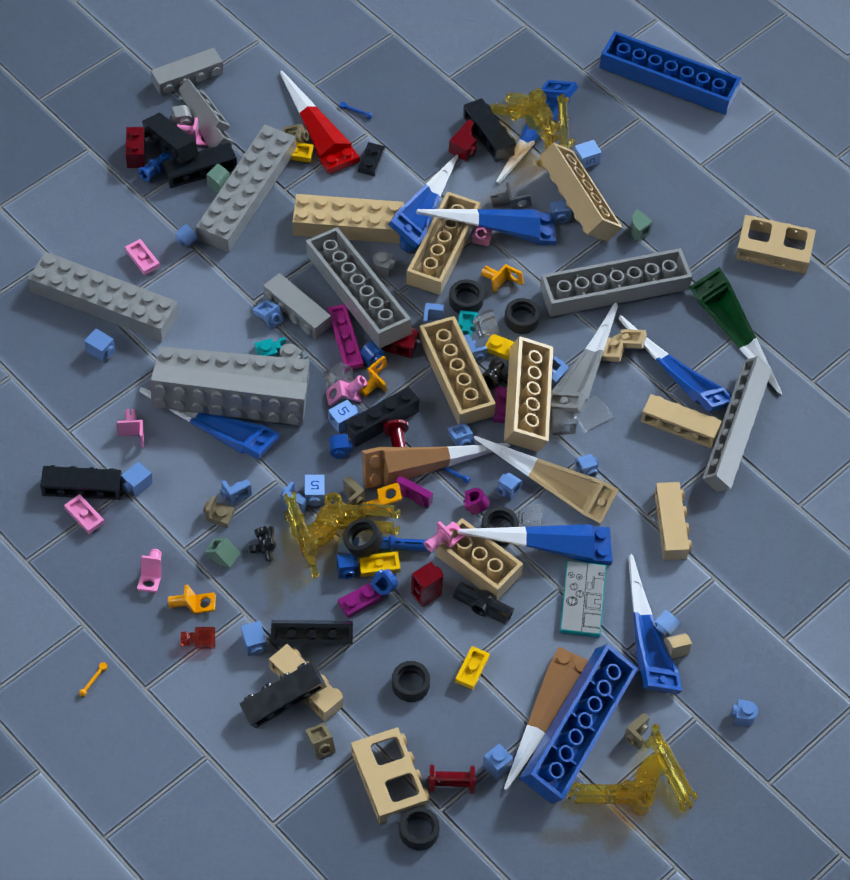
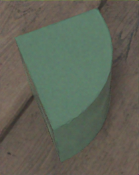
[206,164,230,193]
[630,209,653,242]
[204,537,240,568]

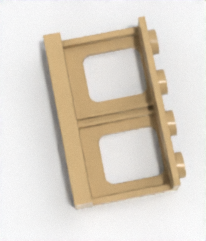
[735,215,816,274]
[351,727,430,824]

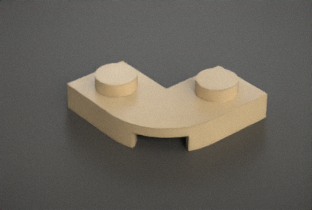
[602,329,647,362]

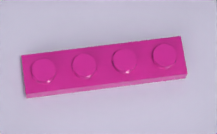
[327,304,363,371]

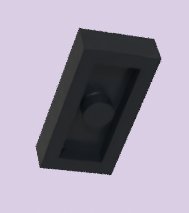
[358,142,385,177]

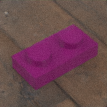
[493,387,507,423]
[396,475,433,508]
[338,582,382,618]

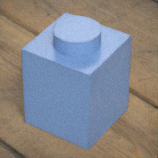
[84,329,115,362]
[121,461,153,497]
[241,621,267,656]
[482,743,513,781]

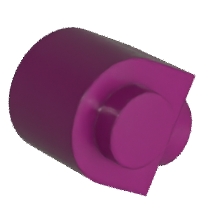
[463,488,489,515]

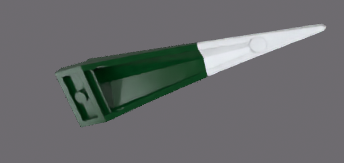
[689,267,782,395]

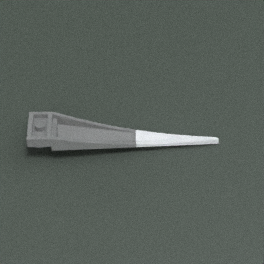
[550,302,618,413]

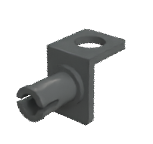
[490,182,532,209]

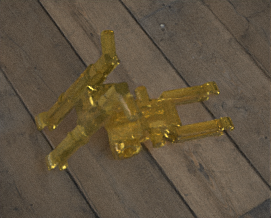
[490,88,576,167]
[284,491,401,578]
[568,724,698,816]

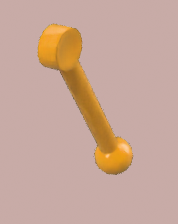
[79,662,107,697]

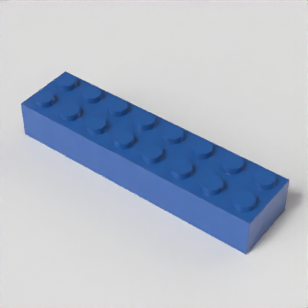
[599,31,741,115]
[519,643,638,804]

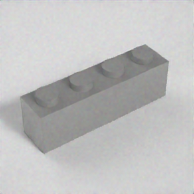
[151,48,223,96]
[263,273,331,339]

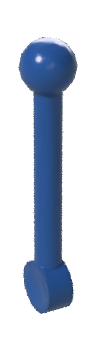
[340,102,373,119]
[442,467,471,484]

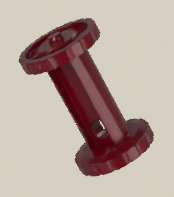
[383,419,409,447]
[427,765,477,794]

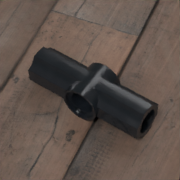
[453,582,514,625]

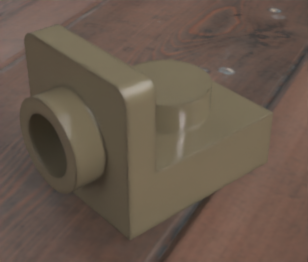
[282,124,309,144]
[343,476,365,511]
[203,496,235,528]
[624,713,650,750]
[305,723,336,759]

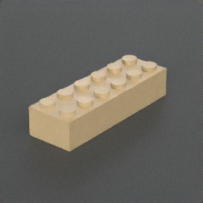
[539,142,623,242]
[406,191,481,295]
[293,194,404,244]
[419,316,496,425]
[504,336,553,452]

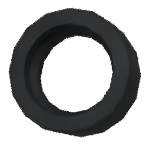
[449,279,484,314]
[504,298,540,334]
[481,507,519,545]
[343,518,383,558]
[392,661,430,702]
[399,807,440,850]

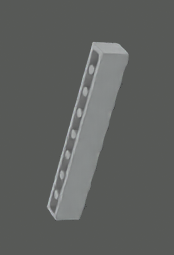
[702,356,772,492]

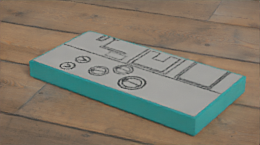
[560,560,606,638]

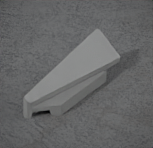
[179,79,235,148]

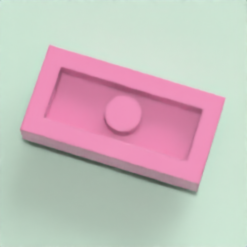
[125,239,160,276]
[64,494,105,534]

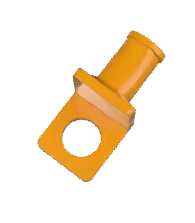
[481,264,524,292]
[359,356,388,397]
[362,483,402,516]
[168,584,216,614]

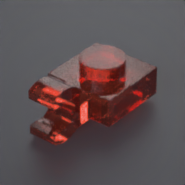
[181,627,215,649]

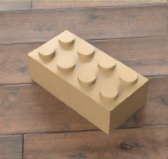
[436,518,523,600]

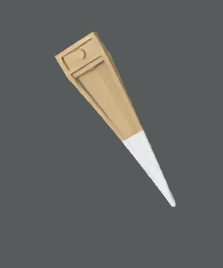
[474,436,619,524]

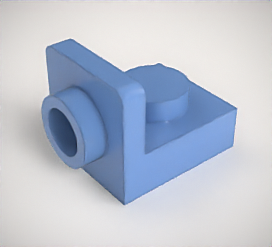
[550,201,572,223]
[252,299,284,330]
[464,334,487,363]
[551,356,569,389]
[447,423,475,446]
[220,479,252,505]
[280,481,306,515]

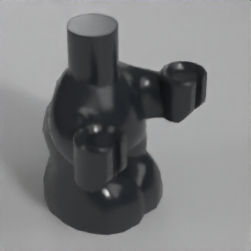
[482,356,508,389]
[249,526,276,561]

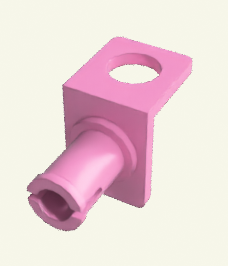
[177,117,208,147]
[472,226,493,246]
[326,375,367,406]
[117,409,144,448]
[424,521,466,552]
[137,549,162,593]

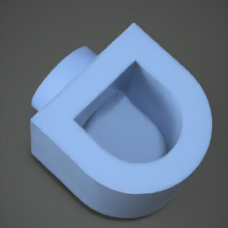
[654,610,681,636]

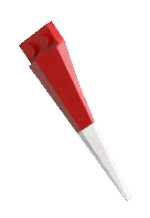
[280,71,360,174]

